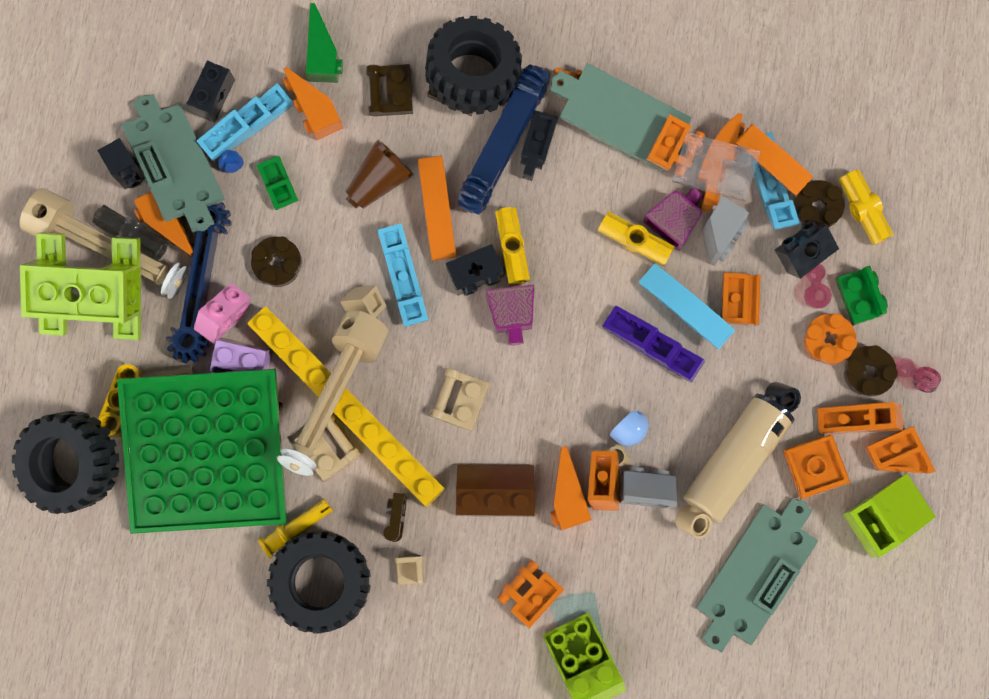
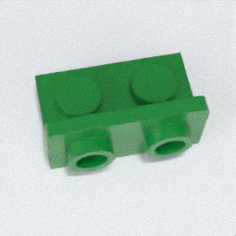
[835,265,888,326]

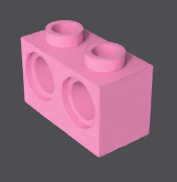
[194,283,251,344]

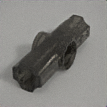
[92,204,168,261]

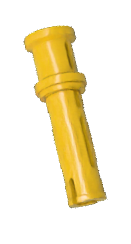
[257,498,334,559]

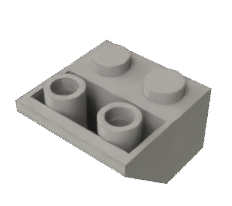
[702,196,749,266]

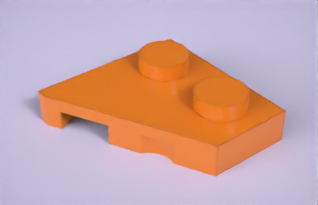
[865,426,936,474]

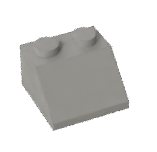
[620,467,677,509]

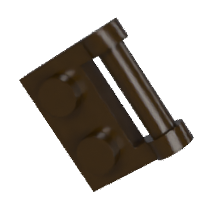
[366,64,413,117]
[383,493,407,542]

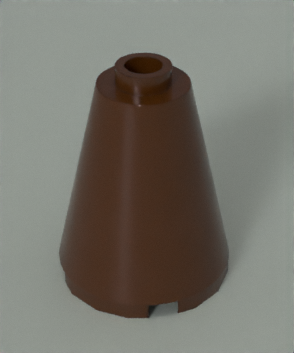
[346,139,414,209]

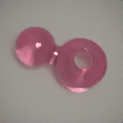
[804,264,832,309]
[895,358,941,393]

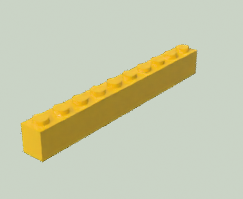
[247,306,445,508]

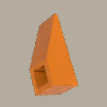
[283,67,343,140]

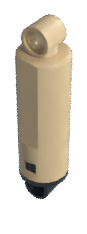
[675,382,801,539]

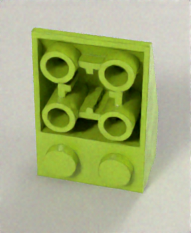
[842,473,936,558]
[542,612,627,699]

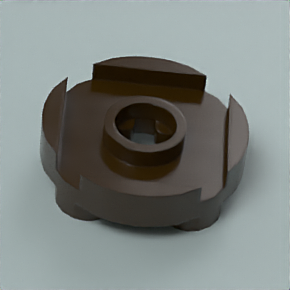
[793,180,845,228]
[251,236,302,287]
[844,345,898,397]

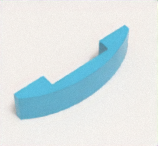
[750,132,799,230]
[377,223,429,327]

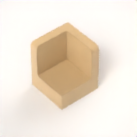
[340,285,386,318]
[395,556,425,585]

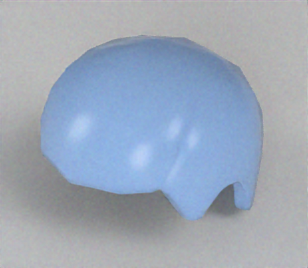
[610,410,649,447]

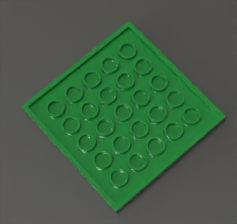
[117,369,287,534]

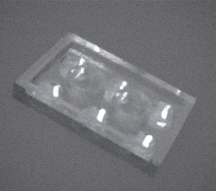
[672,132,761,202]

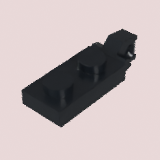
[520,110,558,181]

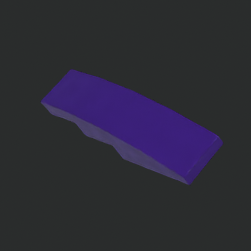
[602,305,705,383]

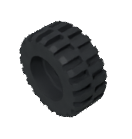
[425,16,522,115]
[12,411,119,514]
[267,531,371,634]

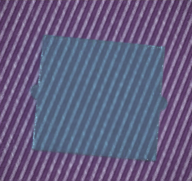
[553,593,604,639]

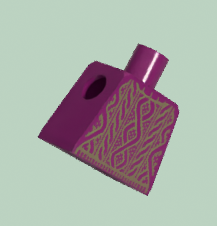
[643,188,703,251]
[486,285,534,346]

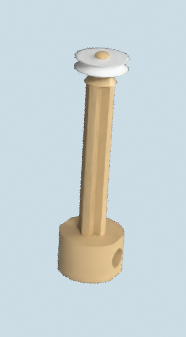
[20,188,187,299]
[277,311,389,477]

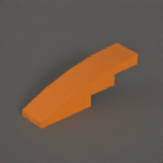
[418,155,456,261]

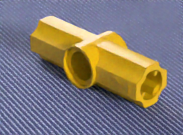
[839,169,894,245]
[495,207,530,285]
[598,211,675,266]

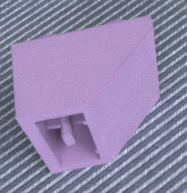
[209,339,272,373]

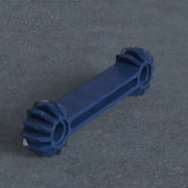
[458,64,550,215]
[166,202,232,364]

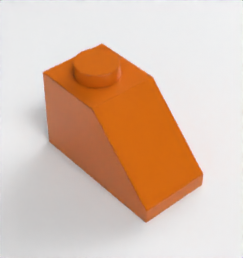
[588,451,621,511]

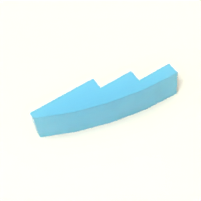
[197,83,294,160]
[639,264,735,350]

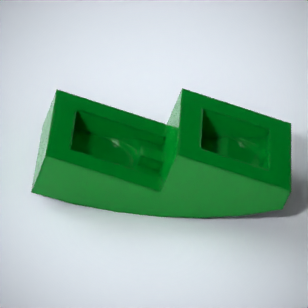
[256,156,299,210]

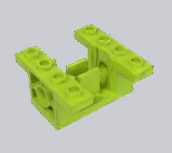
[20,232,142,340]

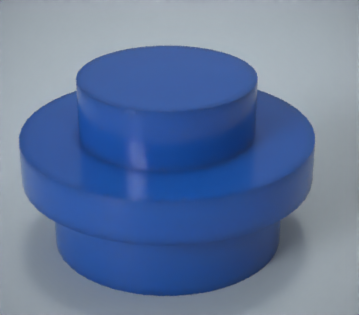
[218,150,244,173]

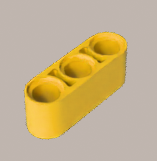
[98,364,144,438]

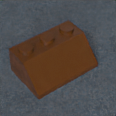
[456,465,535,517]

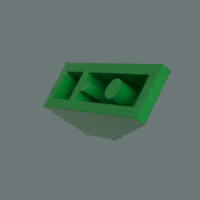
[306,3,343,83]

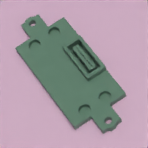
[549,63,700,172]
[121,94,225,232]
[696,498,818,652]

